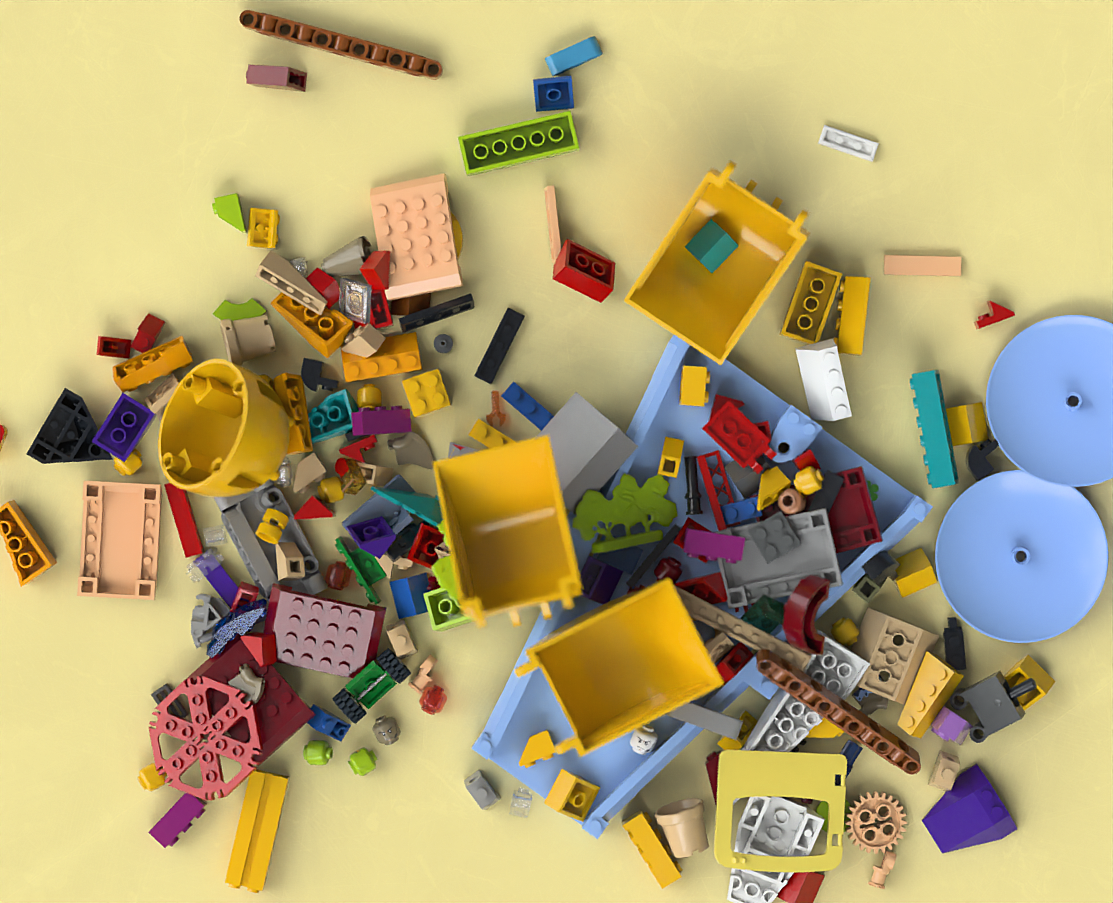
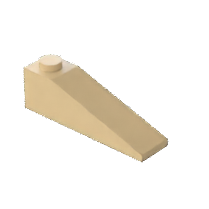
[255,251,327,316]

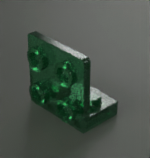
[740,594,785,634]

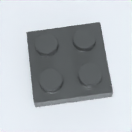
[748,510,802,564]

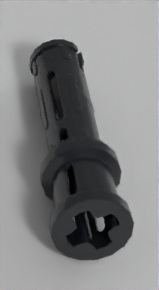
[684,456,703,515]

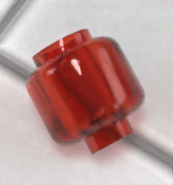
[325,561,352,591]
[419,685,447,715]

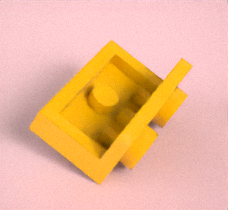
[247,208,280,248]

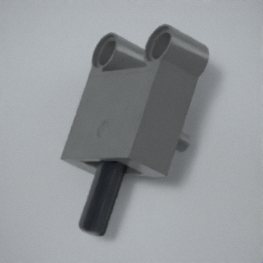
[950,671,1037,743]

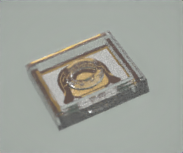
[339,278,372,324]

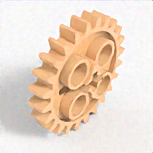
[844,791,907,854]

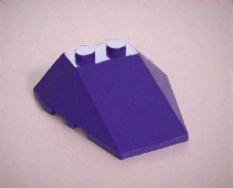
[922,764,1017,853]

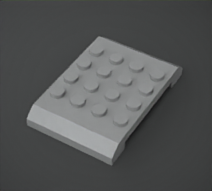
[715,508,843,609]

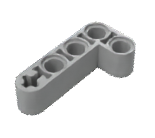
[665,702,743,740]

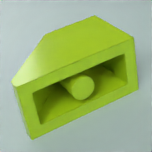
[212,193,247,233]

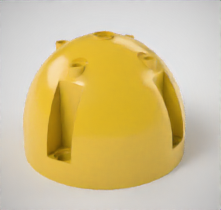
[158,359,294,497]

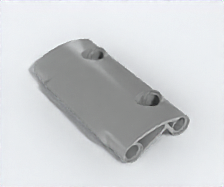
[213,479,328,603]

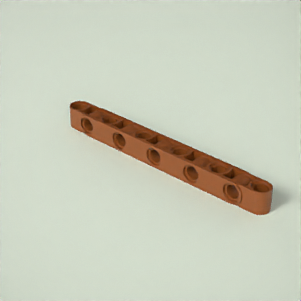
[239,10,443,80]
[756,649,921,775]

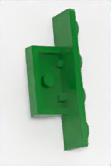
[335,537,387,605]

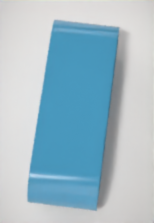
[545,36,603,77]

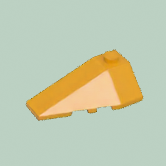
[271,292,353,358]

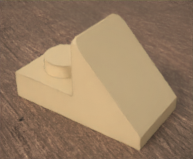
[375,554,413,579]

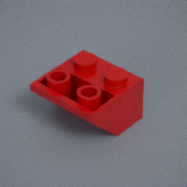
[352,290,394,330]

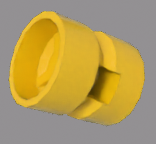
[255,508,289,544]

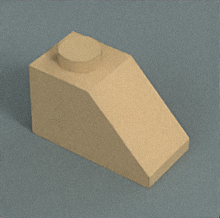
[349,461,394,486]

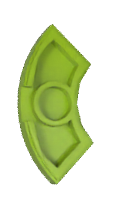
[213,298,266,321]

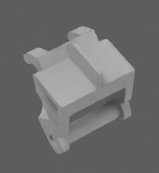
[191,594,230,638]

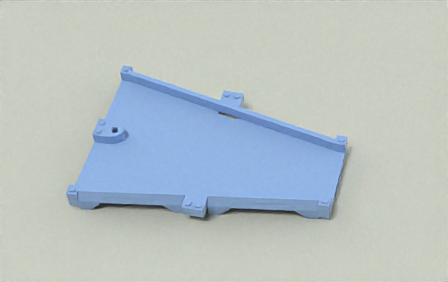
[472,335,933,839]

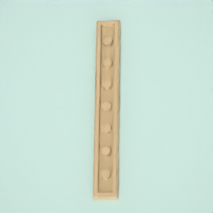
[673,585,811,672]

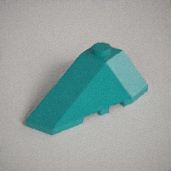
[308,389,359,444]
[371,486,444,527]

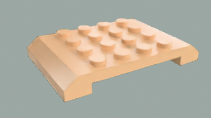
[370,173,463,301]
[77,481,162,600]

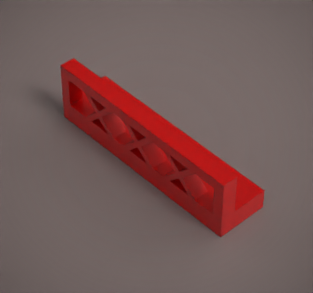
[696,450,741,531]
[164,483,205,558]

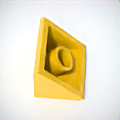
[946,402,989,446]
[894,548,937,598]

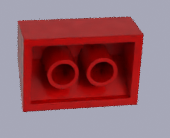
[553,239,616,303]

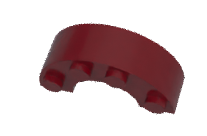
[782,575,830,655]

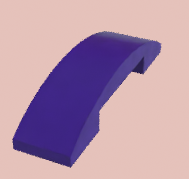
[194,549,257,617]

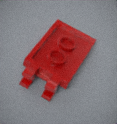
[702,400,777,474]

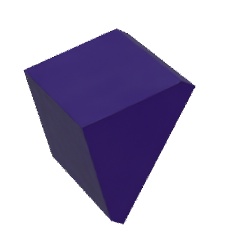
[346,516,396,559]

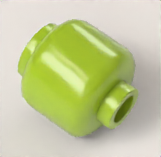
[303,740,333,765]
[348,747,378,776]

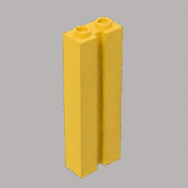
[225,769,290,893]

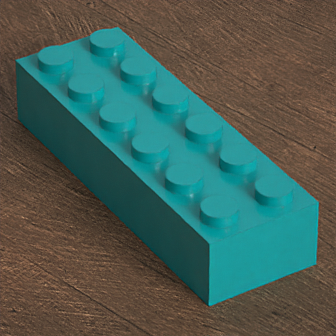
[910,370,959,489]

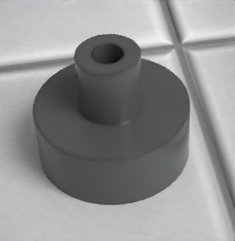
[434,334,453,353]

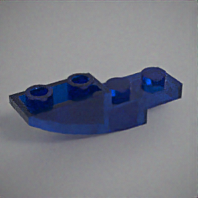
[206,599,267,658]

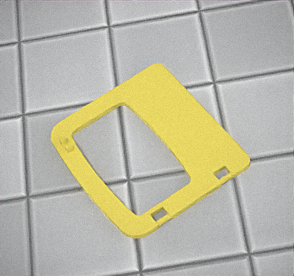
[714,750,847,872]

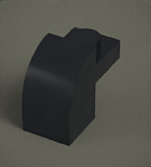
[301,358,340,392]
[966,439,999,481]
[862,551,900,585]

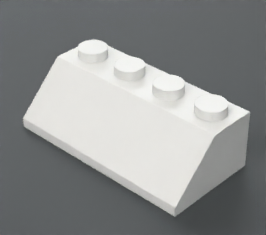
[795,339,852,421]

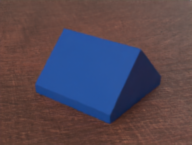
[533,76,574,112]
[389,572,431,619]

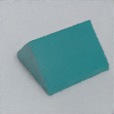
[685,219,739,273]

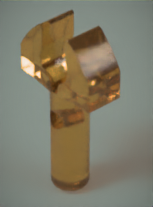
[486,390,506,427]

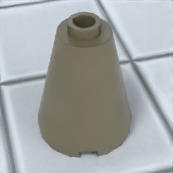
[321,236,371,277]

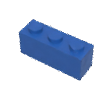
[501,381,554,431]

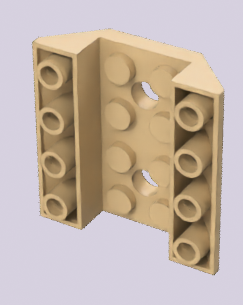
[851,607,939,705]

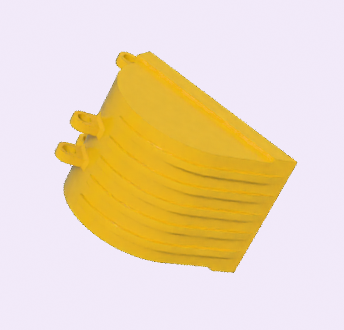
[623,160,810,365]
[433,435,582,628]
[514,579,724,757]

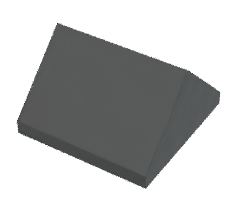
[724,455,771,499]

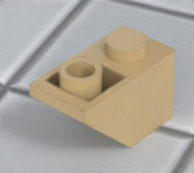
[341,323,386,358]
[293,452,328,494]
[275,542,305,581]

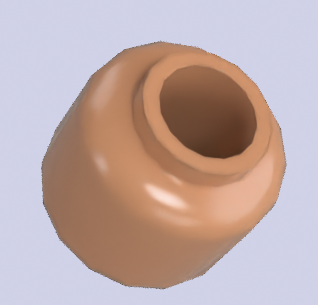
[778,489,806,515]

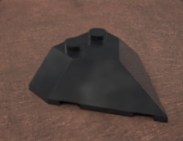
[26,388,113,464]

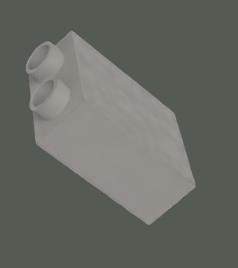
[536,392,638,516]

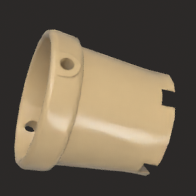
[220,315,276,366]
[655,798,709,858]

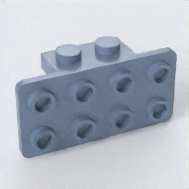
[342,475,417,534]

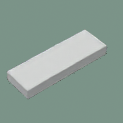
[818,125,879,162]

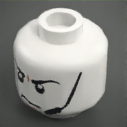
[630,725,658,755]

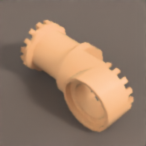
[408,654,438,695]
[868,851,897,889]

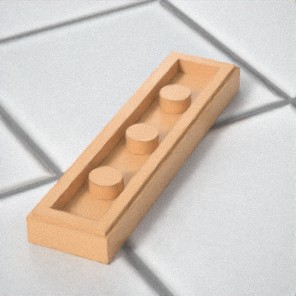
[544,185,561,264]
[884,255,961,276]

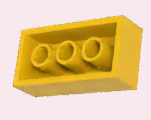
[779,261,842,345]

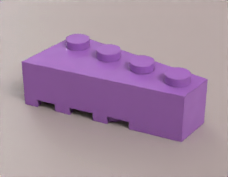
[931,706,973,745]

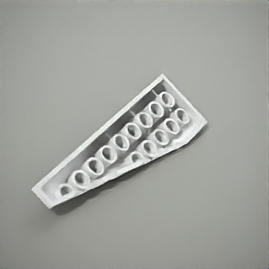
[733,630,870,805]

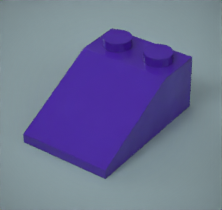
[92,393,157,462]

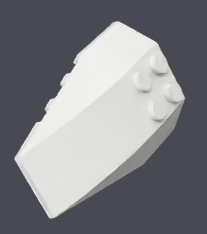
[727,796,825,903]

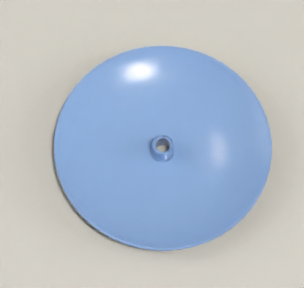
[986,315,1113,487]
[935,470,1108,643]

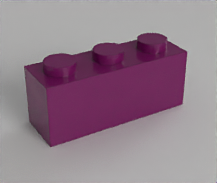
[351,406,412,436]
[683,528,745,564]
[148,793,206,848]

